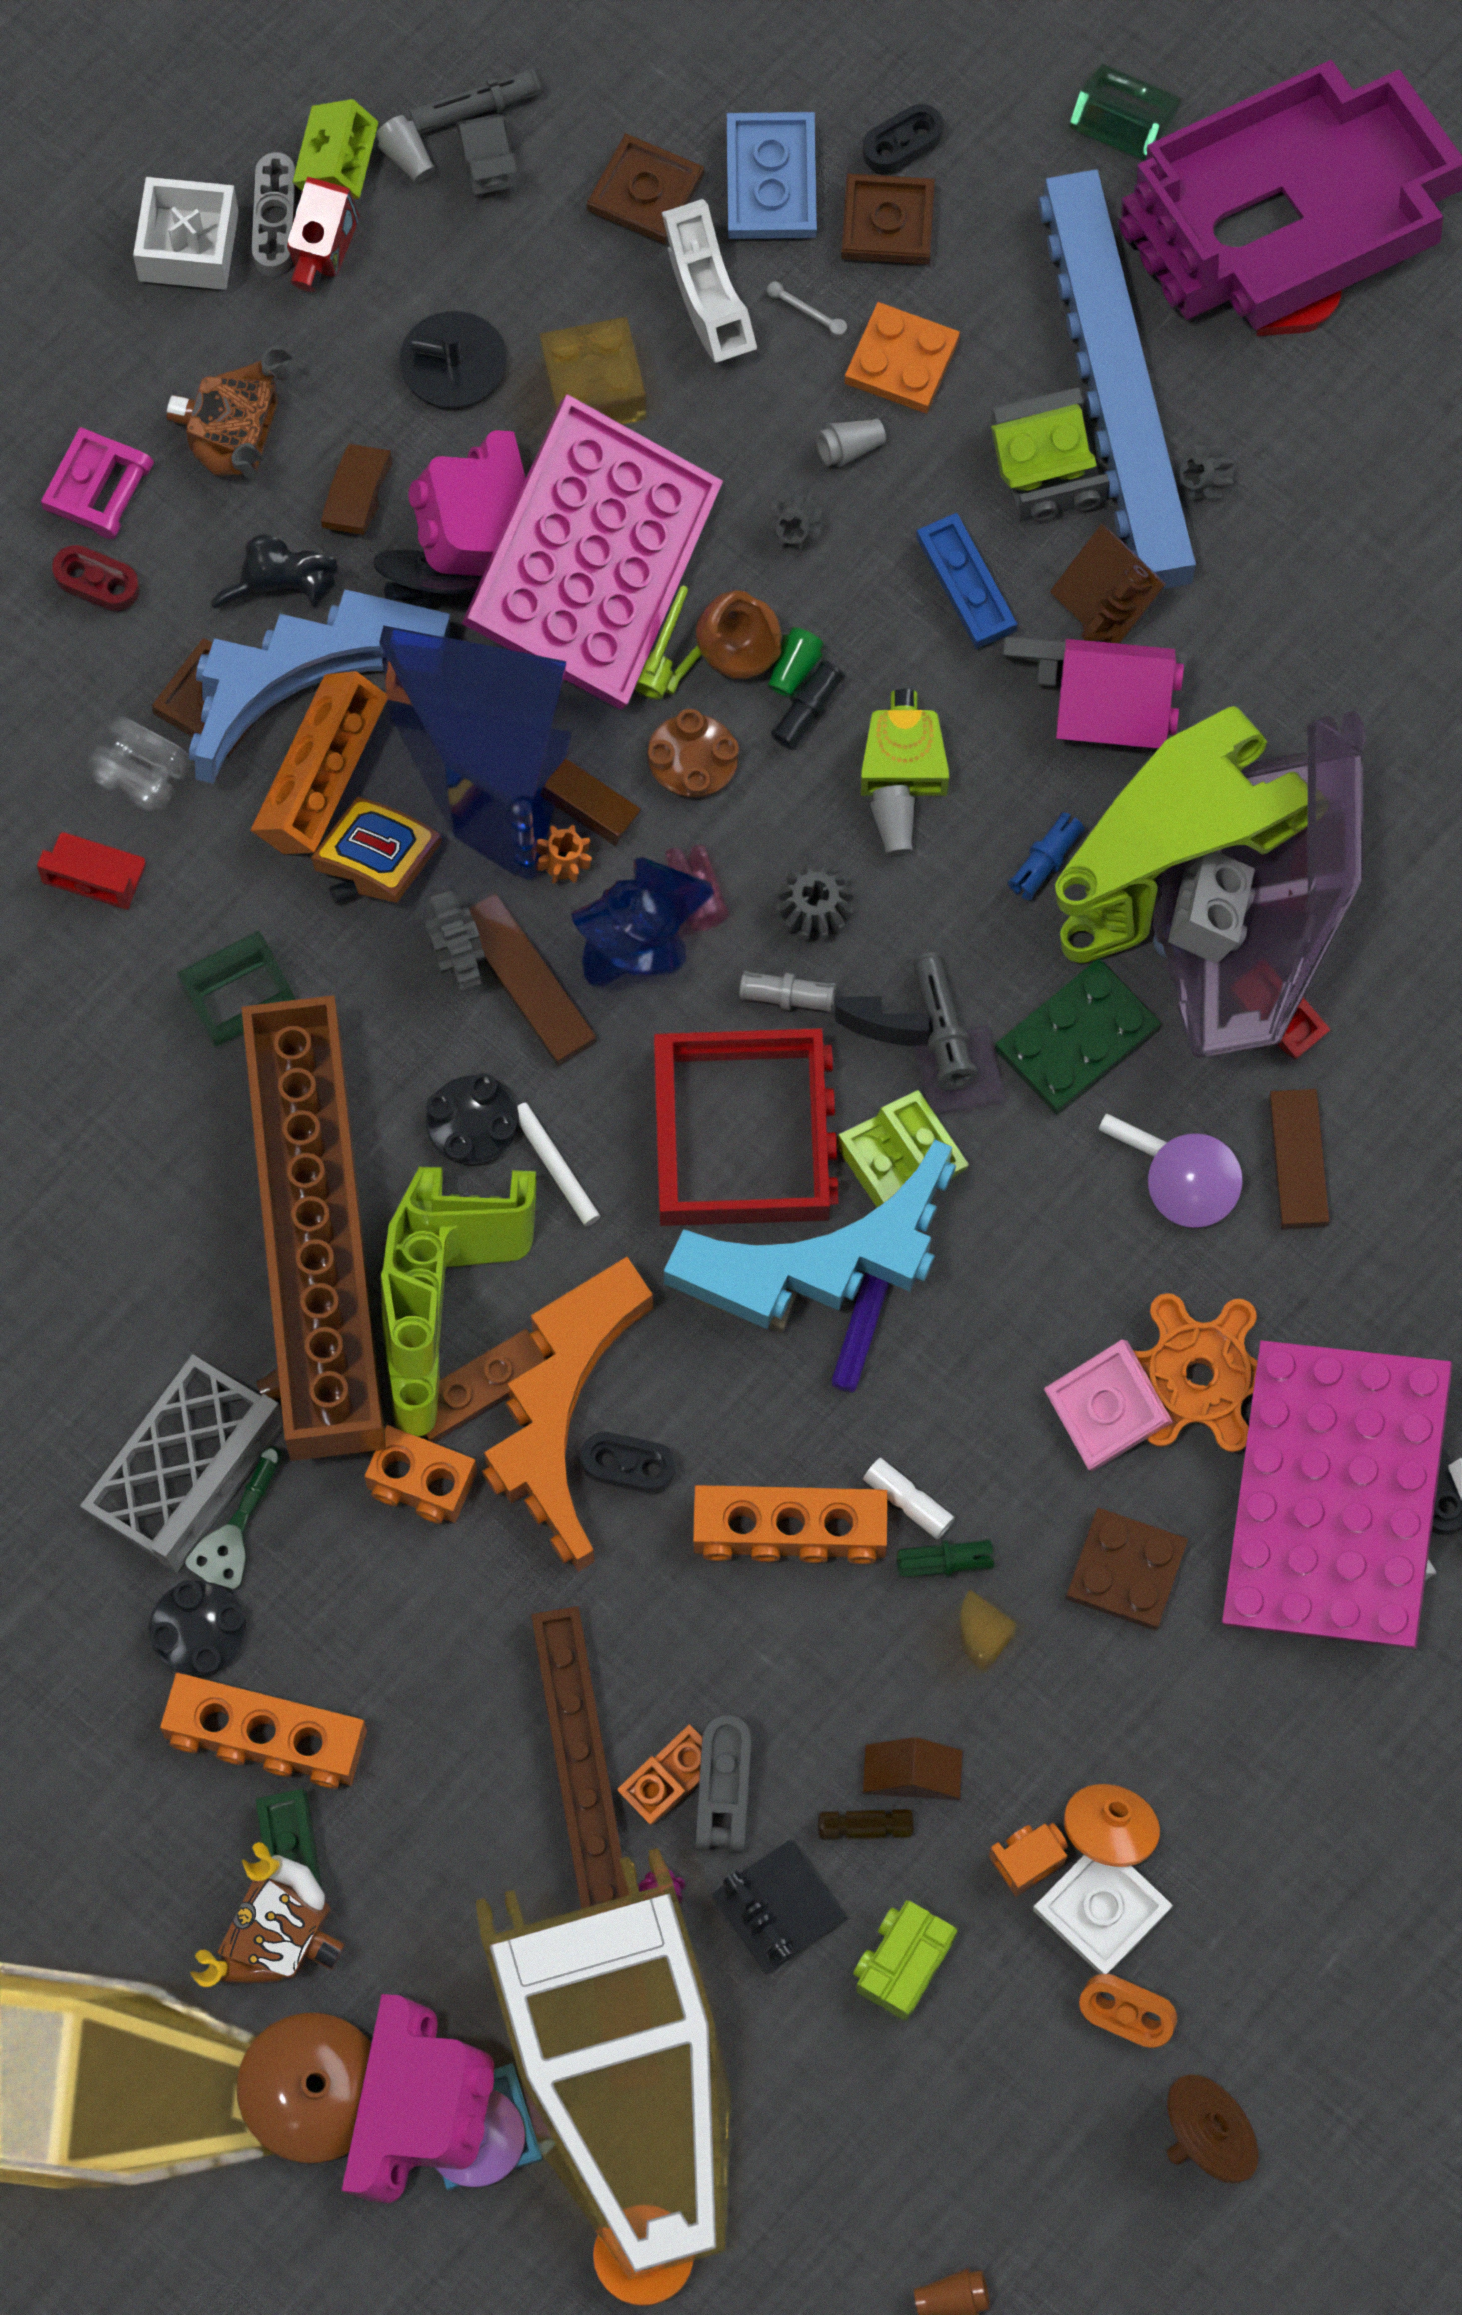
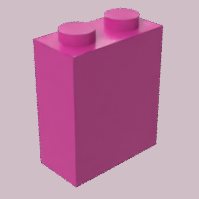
[1056,639,1184,748]

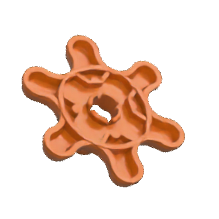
[1133,1293,1258,1452]

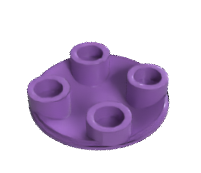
[1148,1134,1242,1228]

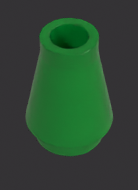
[767,627,824,698]

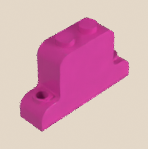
[408,430,526,576]
[342,1994,495,2203]

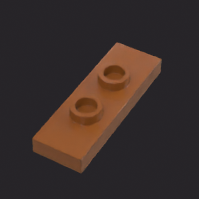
[413,1329,547,1443]

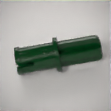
[896,1539,994,1578]

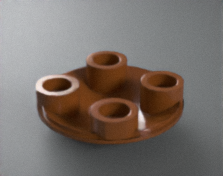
[647,709,739,797]

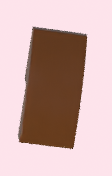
[321,444,392,535]

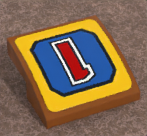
[311,797,443,903]

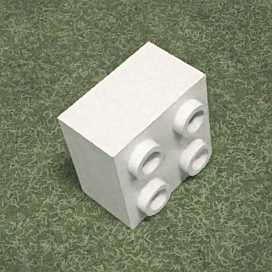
[133,177,239,290]

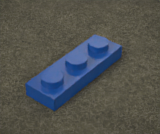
[916,513,1017,649]

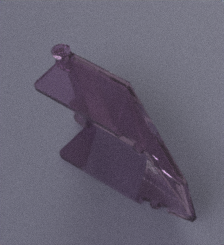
[1154,711,1366,1058]

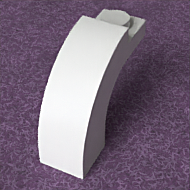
[662,199,757,363]

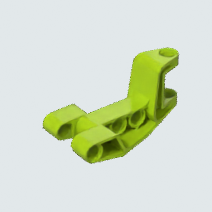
[1055,706,1324,963]
[381,1166,536,1437]

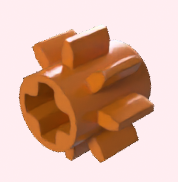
[535,825,592,884]

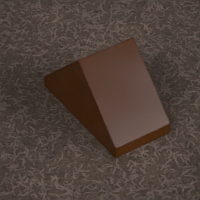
[863,1737,963,1800]

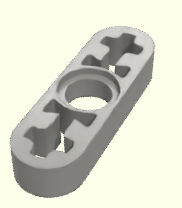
[252,152,296,277]

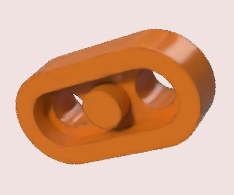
[1079,1974,1177,2048]

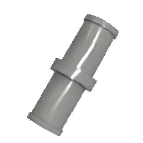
[740,971,836,1013]

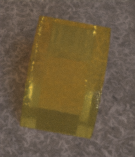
[959,1590,1017,1673]

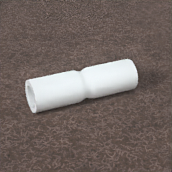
[863,1458,955,1540]

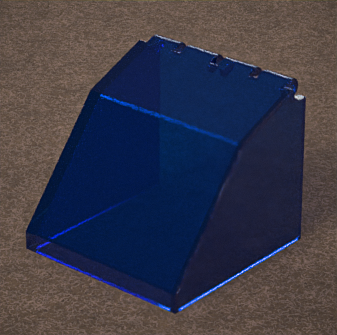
[379,625,572,880]

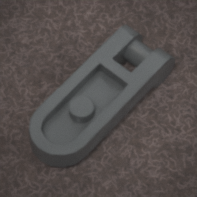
[695,1714,751,1853]

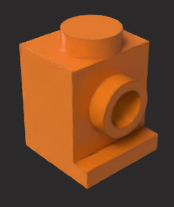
[988,1823,1068,1897]

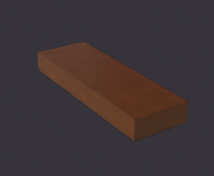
[1269,1089,1329,1229]

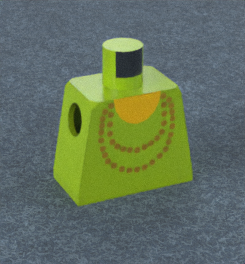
[860,689,949,796]

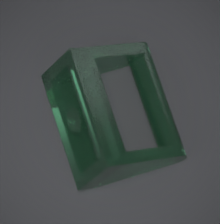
[1069,63,1182,161]
[177,930,296,1047]

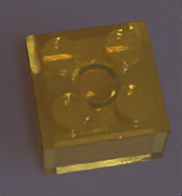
[539,316,647,424]

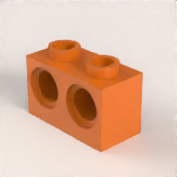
[364,1425,477,1524]

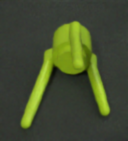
[634,586,701,700]

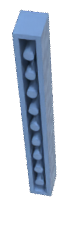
[1038,169,1196,589]

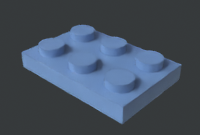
[727,112,817,239]

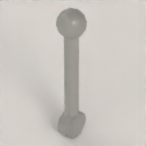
[767,281,847,338]

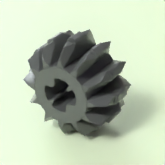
[777,862,854,942]

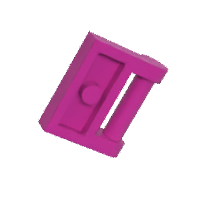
[41,427,154,539]

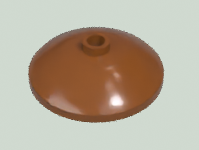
[236,2013,372,2164]

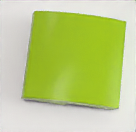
[836,1090,969,1208]

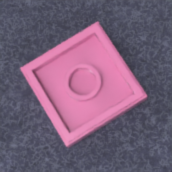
[1044,1339,1173,1471]

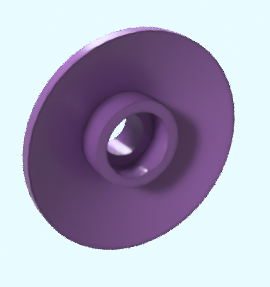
[436,2089,525,2188]

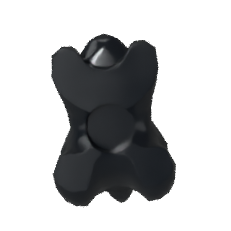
[211,534,338,608]

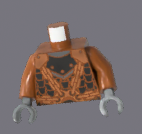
[167,346,292,479]

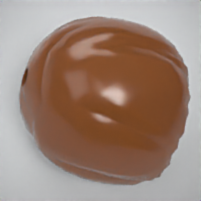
[695,590,782,679]

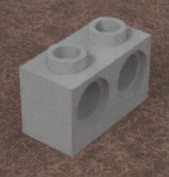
[1168,851,1255,964]

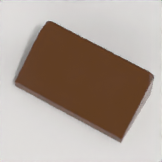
[540,758,641,847]

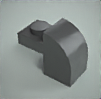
[456,114,517,195]

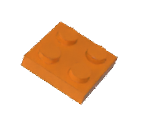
[844,302,960,414]

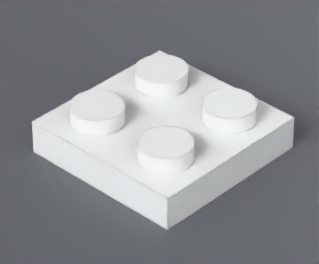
[1033,1855,1173,1974]

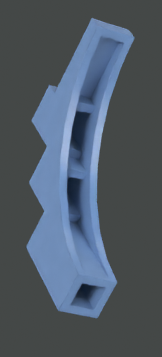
[189,589,450,784]

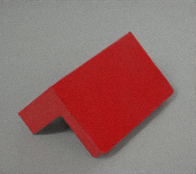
[37,832,146,910]

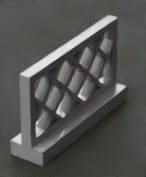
[80,1354,284,1573]

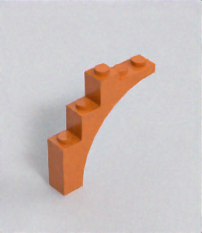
[482,1257,653,1572]

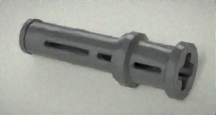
[913,952,978,1090]

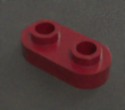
[52,545,140,611]

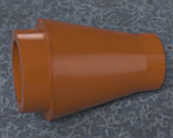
[914,2267,990,2315]

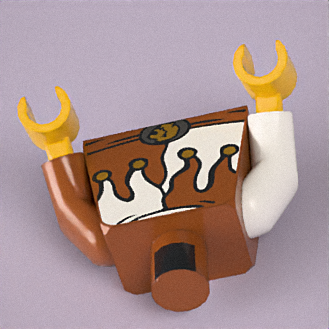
[190,1842,345,1987]

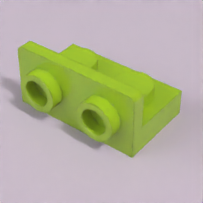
[991,404,1096,491]

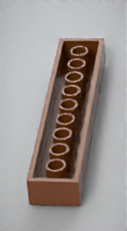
[241,995,386,1461]

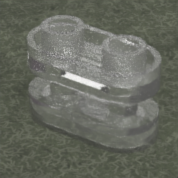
[87,716,194,811]

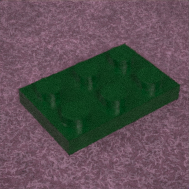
[994,958,1161,1116]

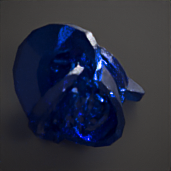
[571,857,714,988]

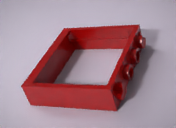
[654,1028,838,1226]

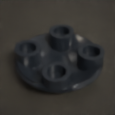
[426,1073,519,1165]
[149,1580,246,1677]

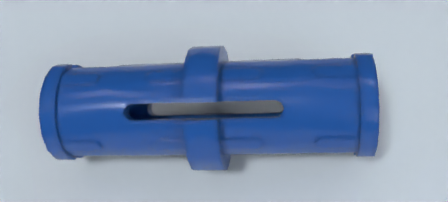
[1008,812,1085,901]

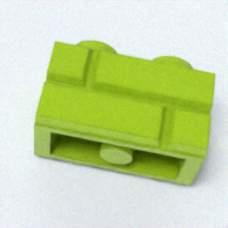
[853,1900,958,2021]

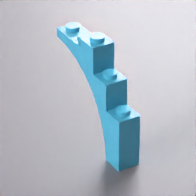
[664,1140,956,1329]

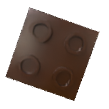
[1050,524,1166,644]

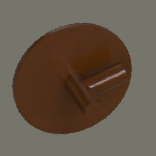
[1167,2074,1259,2184]

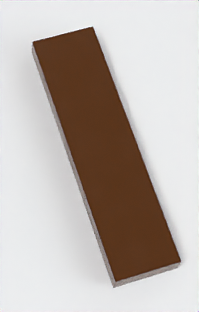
[469,892,597,1066]

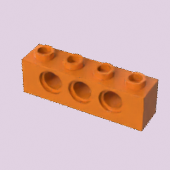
[250,671,389,854]
[693,1485,888,1564]
[160,1672,367,1789]

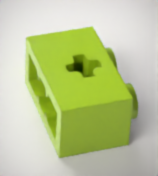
[292,99,379,199]

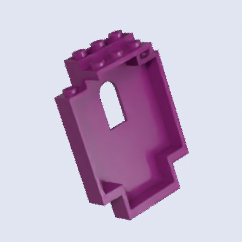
[1118,59,1462,330]

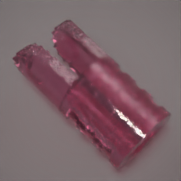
[665,844,729,931]

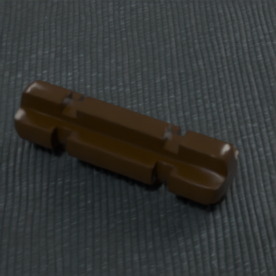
[818,1809,914,1840]

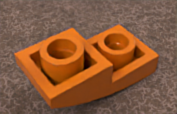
[617,1724,702,1825]

